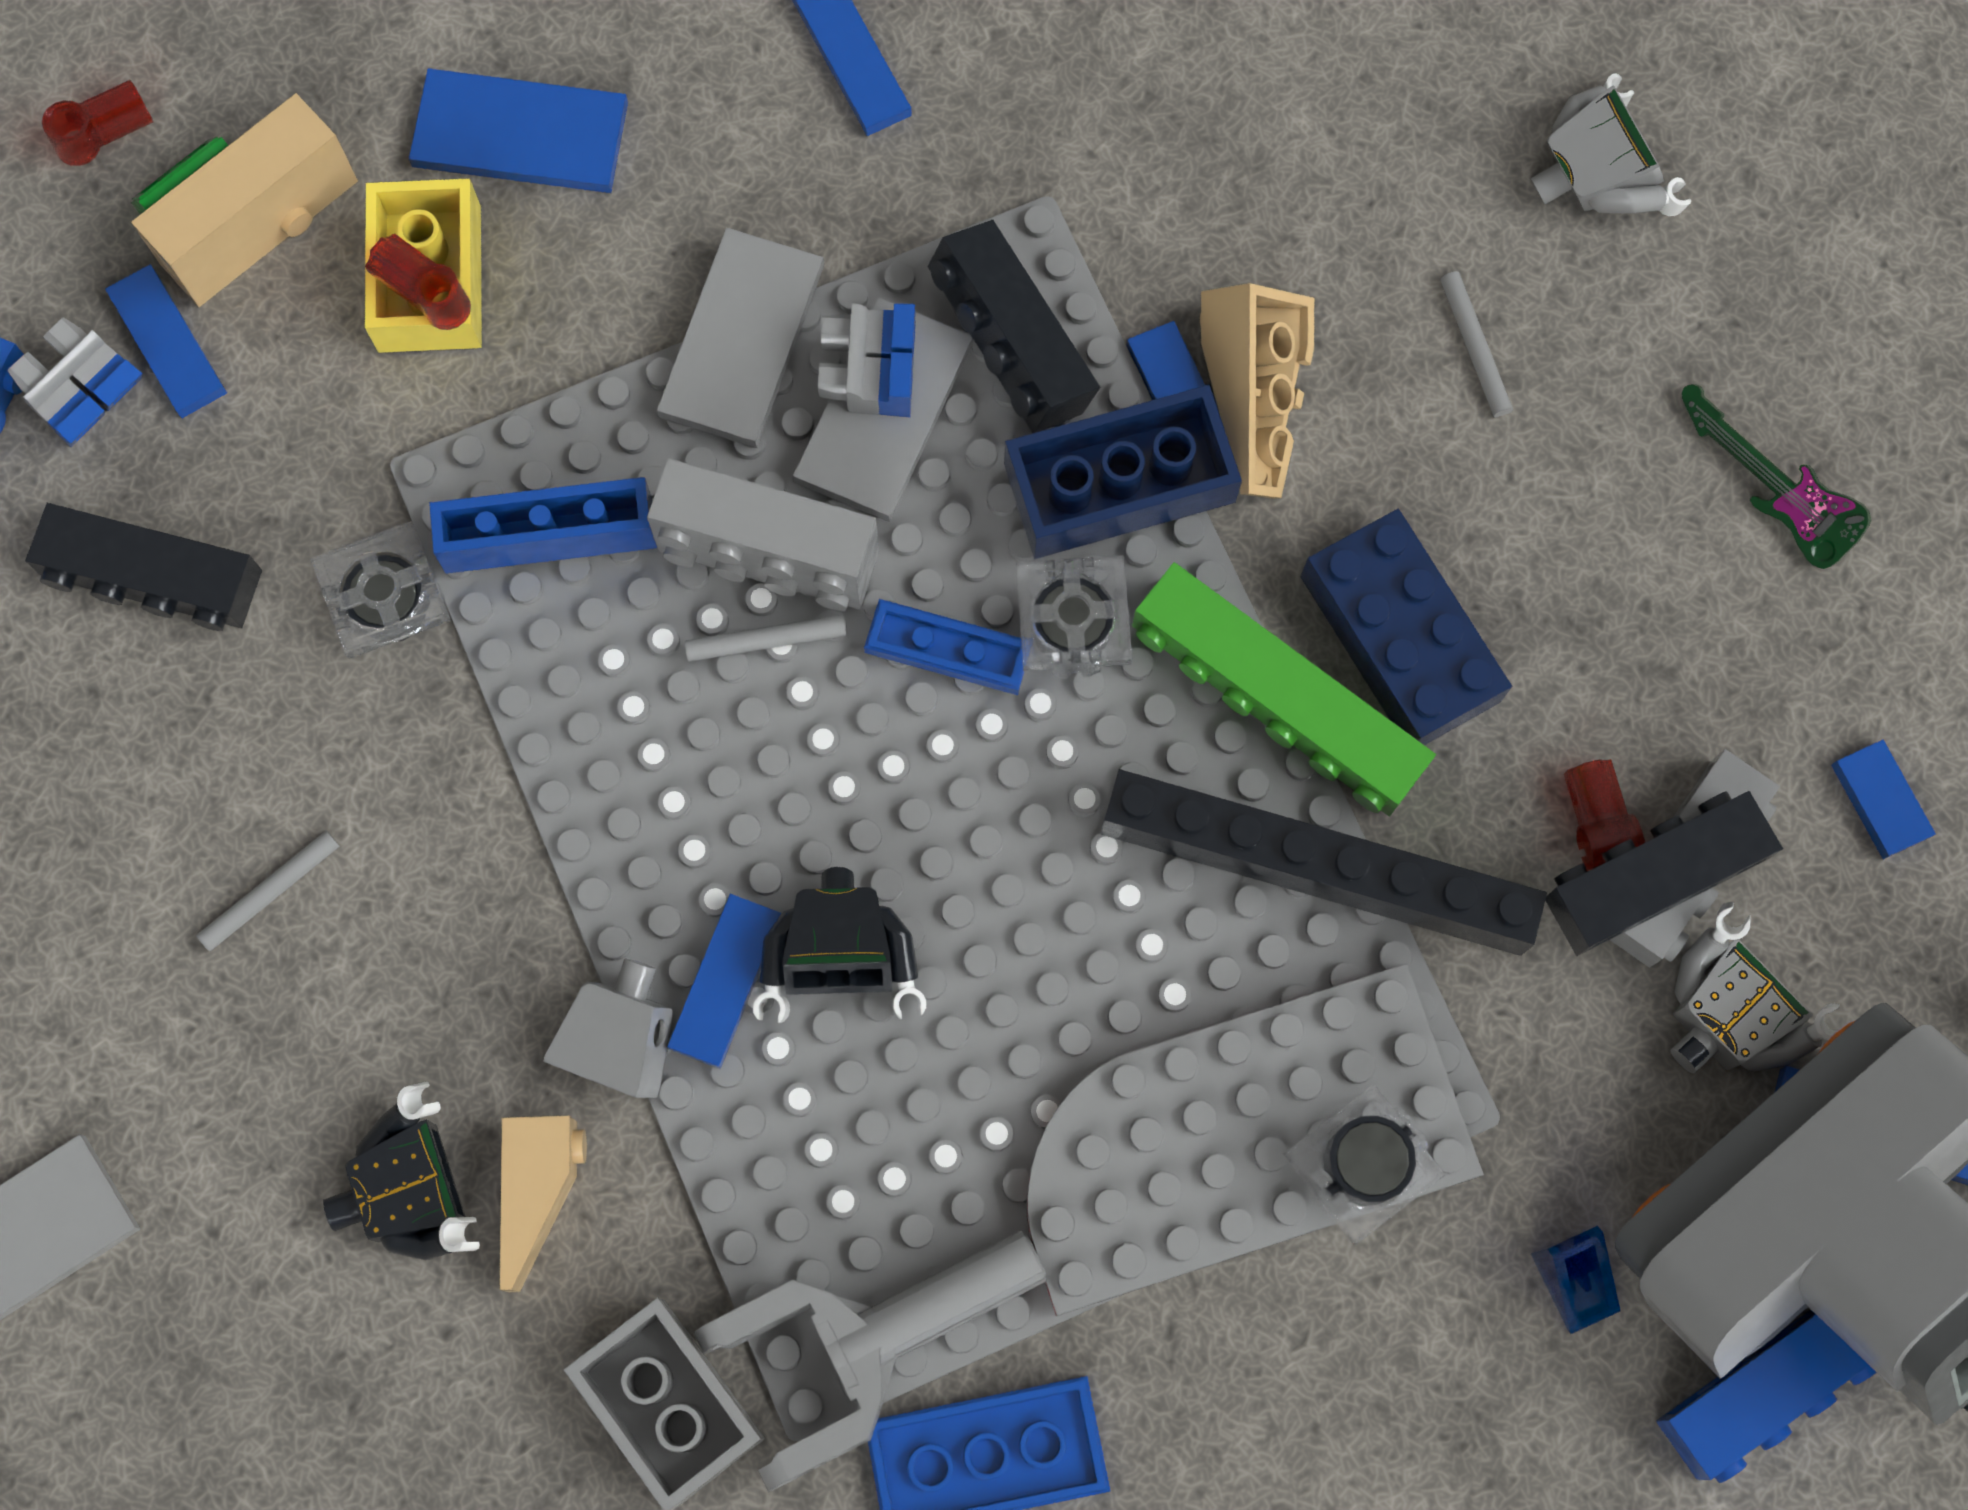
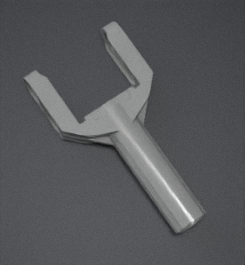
[694,1230,1046,1492]

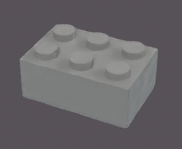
[564,1297,765,1510]

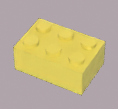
[365,179,482,353]

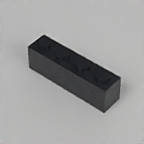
[927,220,1101,433]
[25,503,262,631]
[1545,791,1783,956]

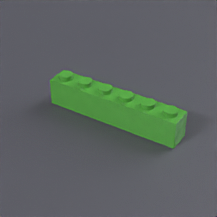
[1132,562,1437,817]

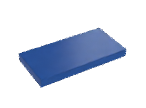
[409,68,628,193]
[868,1376,1111,1510]

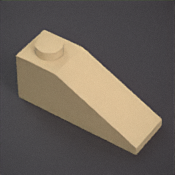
[500,1116,587,1292]

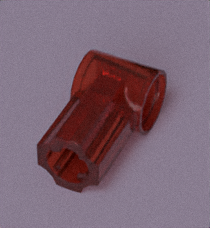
[42,80,153,166]
[365,233,471,330]
[1563,759,1645,871]

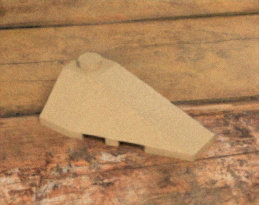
[1200,283,1314,498]

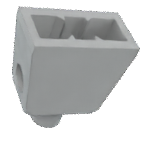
[543,958,673,1098]

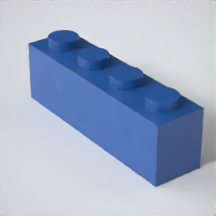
[429,477,657,574]
[1656,1310,1877,1483]

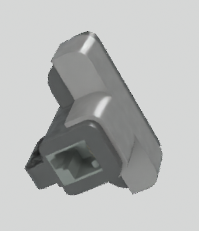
[1615,1003,1968,1425]

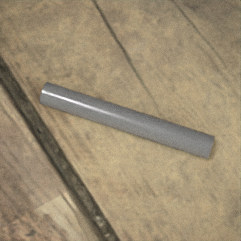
[1440,271,1513,418]
[685,615,847,662]
[196,830,340,952]

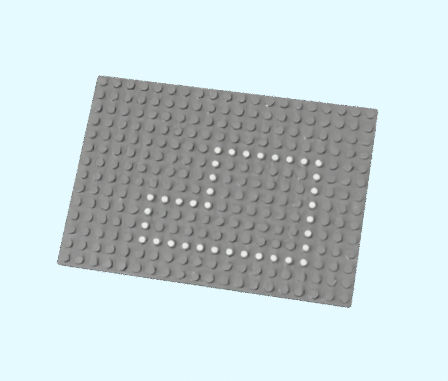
[390,196,1500,1441]

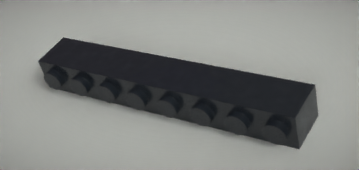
[1101,769,1547,956]

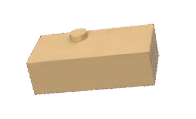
[131,93,358,307]

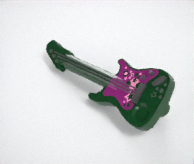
[1682,384,1871,569]

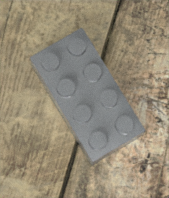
[647,458,879,611]

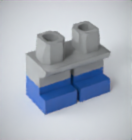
[818,303,916,418]
[8,317,142,447]

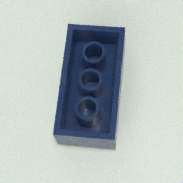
[1004,385,1242,559]
[1300,508,1513,745]

